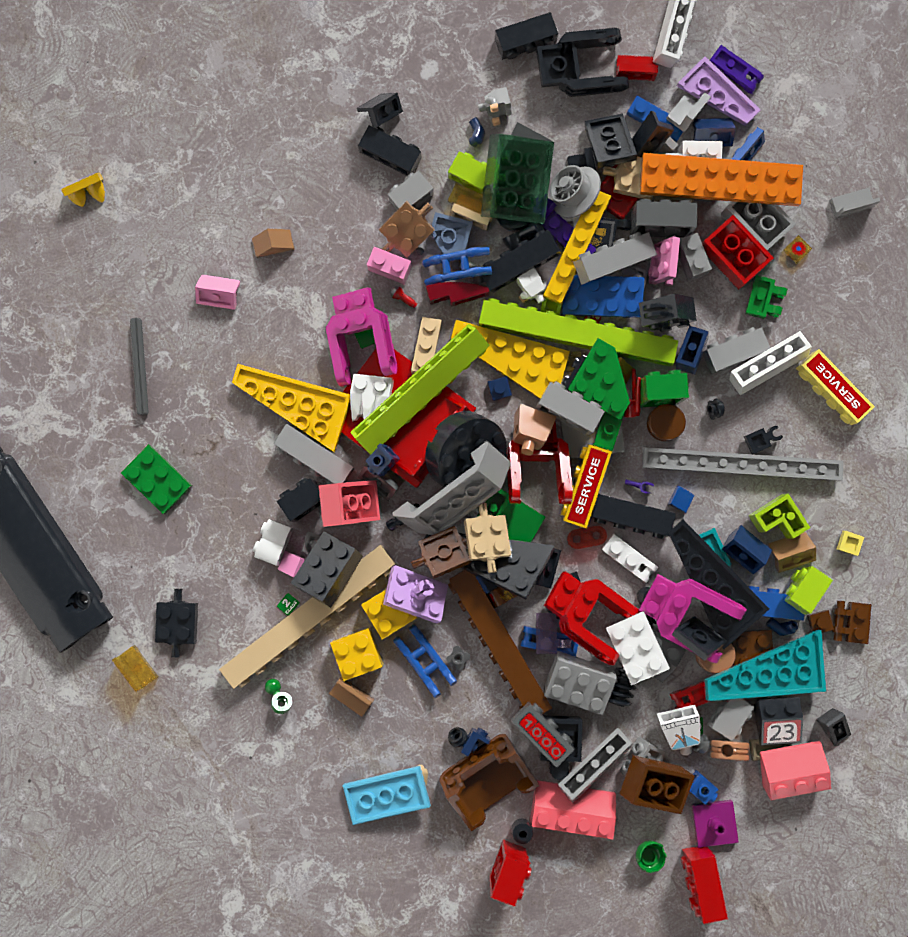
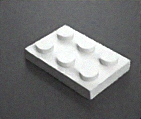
[606,612,670,685]

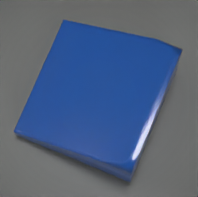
[668,486,695,513]

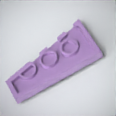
[677,57,760,126]

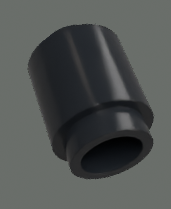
[511,818,533,844]

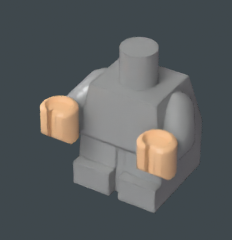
[478,87,512,126]

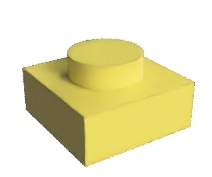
[837,531,864,556]

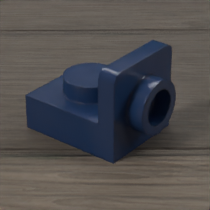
[460,727,491,756]

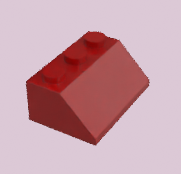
[702,215,774,290]

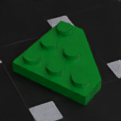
[567,338,630,420]

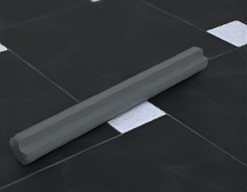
[130,318,149,415]

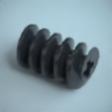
[608,662,637,707]

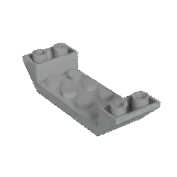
[392,441,511,535]

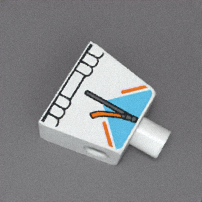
[657,705,700,755]

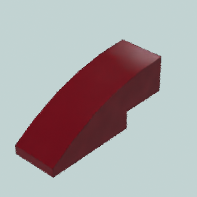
[426,282,489,307]

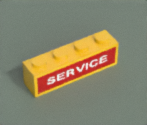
[560,444,612,528]

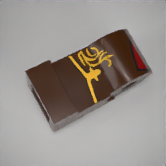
[487,586,517,608]

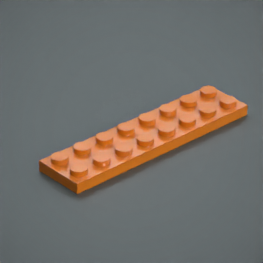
[640,153,803,207]

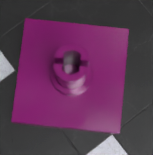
[691,800,739,848]

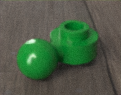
[265,679,292,714]

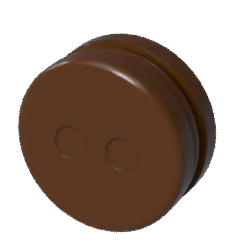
[646,404,686,442]

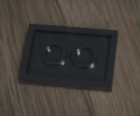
[585,113,637,168]

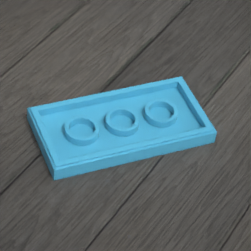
[343,766,431,825]

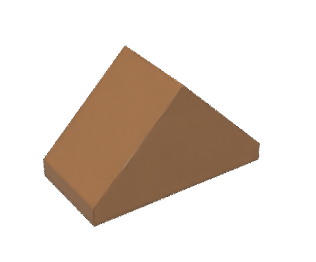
[252,228,295,258]

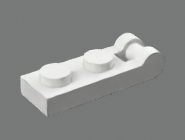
[601,534,658,584]

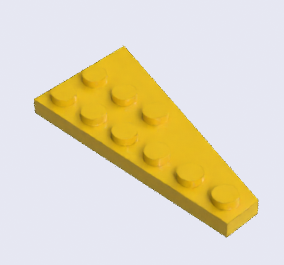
[451,320,570,399]

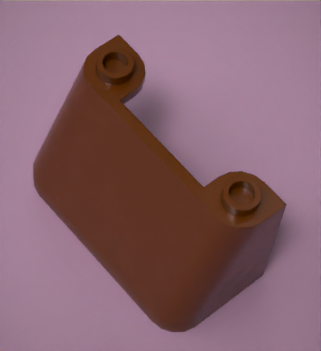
[439,734,540,832]

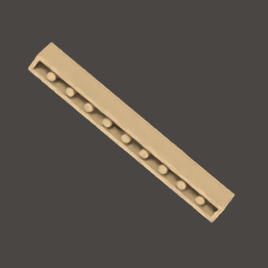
[219,545,396,689]

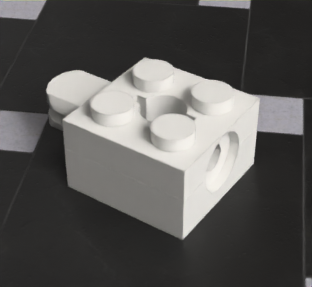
[666,141,722,159]

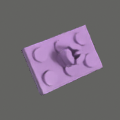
[383,565,448,624]

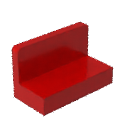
[616,55,658,81]

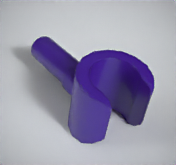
[625,479,654,494]

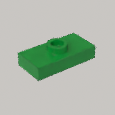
[593,412,624,451]

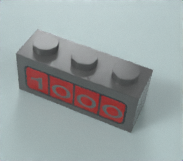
[511,701,574,768]

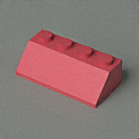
[530,780,616,839]

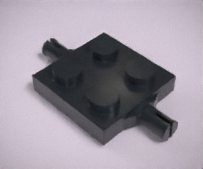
[155,588,198,658]

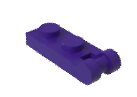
[709,45,764,94]

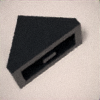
[816,708,851,746]

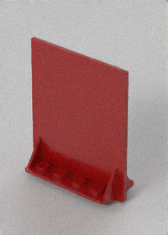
[341,349,477,488]

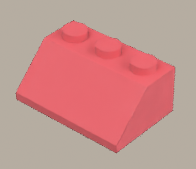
[760,741,831,800]

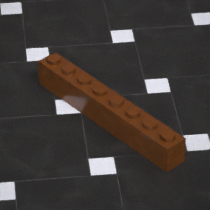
[447,570,552,714]

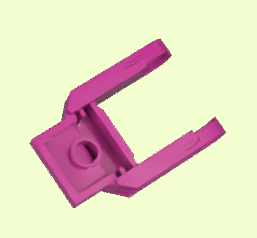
[326,287,397,387]
[639,574,746,663]

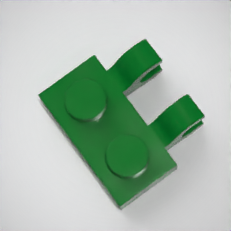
[745,275,788,319]

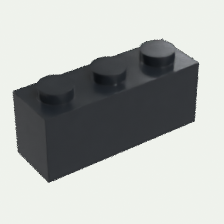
[495,12,558,60]
[358,125,422,176]

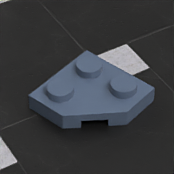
[431,212,473,261]

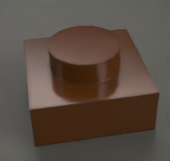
[807,610,834,633]

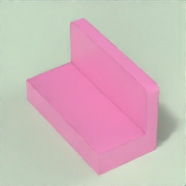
[195,275,240,310]

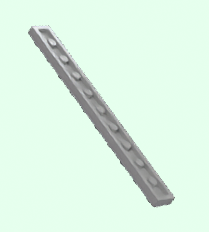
[642,447,843,481]

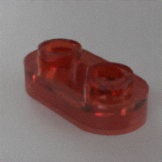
[567,525,607,549]

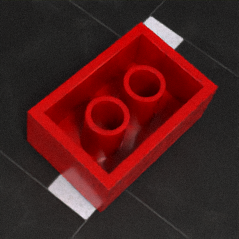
[489,840,532,907]
[680,846,728,924]

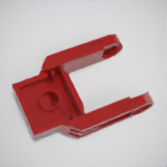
[506,422,573,504]
[543,571,641,666]

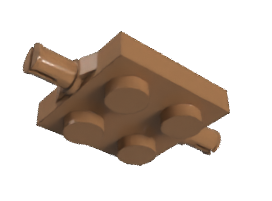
[379,201,435,258]

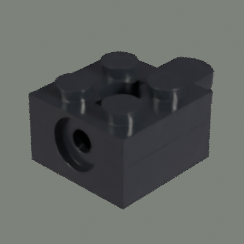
[639,293,697,332]
[538,715,583,780]

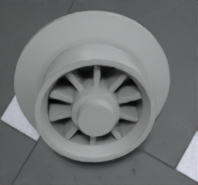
[550,165,601,218]

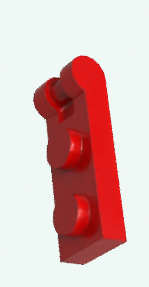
[670,680,710,709]

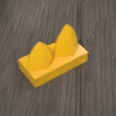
[61,172,105,207]

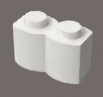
[253,520,293,566]

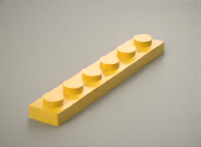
[543,191,611,305]

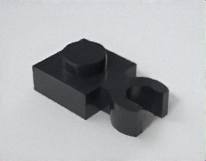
[744,426,783,454]

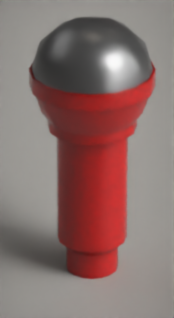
[390,286,417,309]

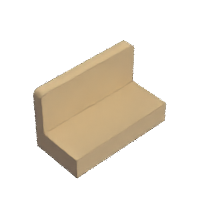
[451,194,495,231]

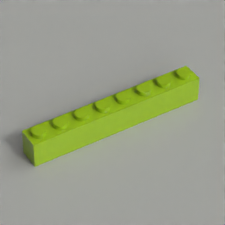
[350,324,490,455]

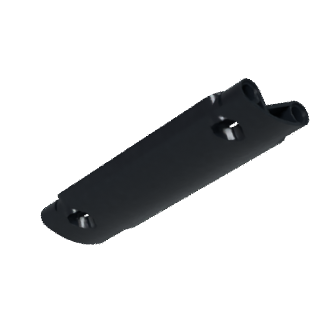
[0,446,113,653]

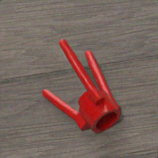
[624,369,641,417]

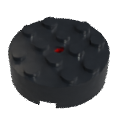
[425,411,507,488]

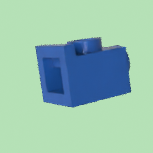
[690,770,718,805]

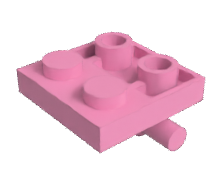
[648,236,680,286]

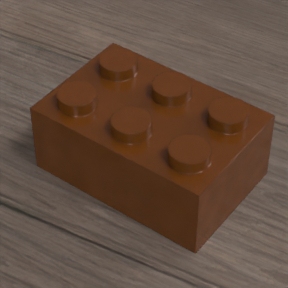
[619,755,695,814]

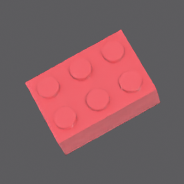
[319,480,380,527]

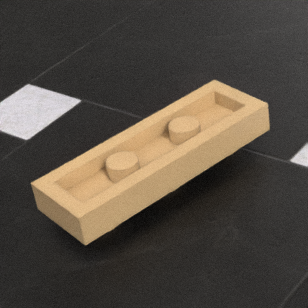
[411,317,442,374]

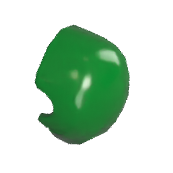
[635,840,667,873]

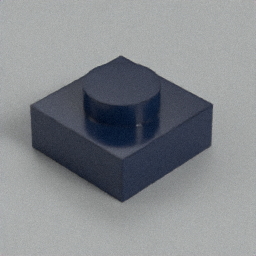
[487,376,512,401]

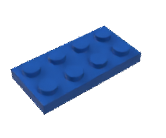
[562,275,645,318]

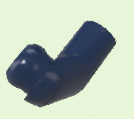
[469,117,485,147]
[766,617,798,636]

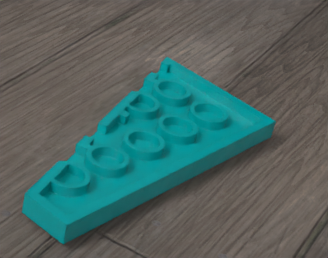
[704,630,826,701]

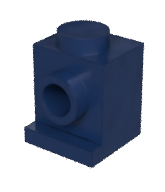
[365,443,400,476]

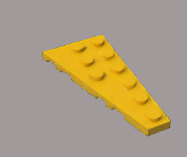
[232,364,350,453]

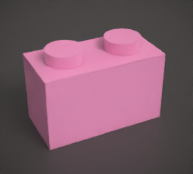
[367,247,412,285]

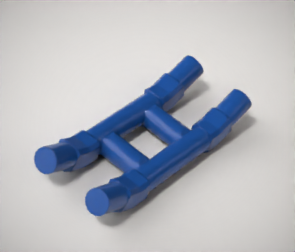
[422,247,492,286]
[393,624,457,698]

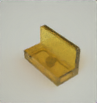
[112,645,158,692]

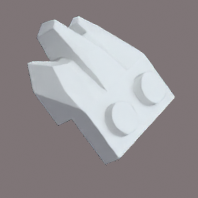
[350,374,394,421]

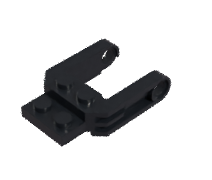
[536,28,629,97]

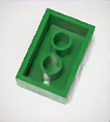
[636,370,689,408]

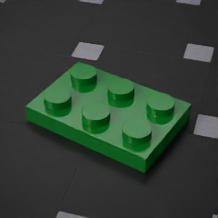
[121,444,193,514]

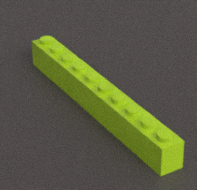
[479,298,679,367]

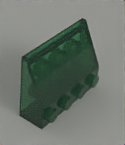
[481,134,554,224]

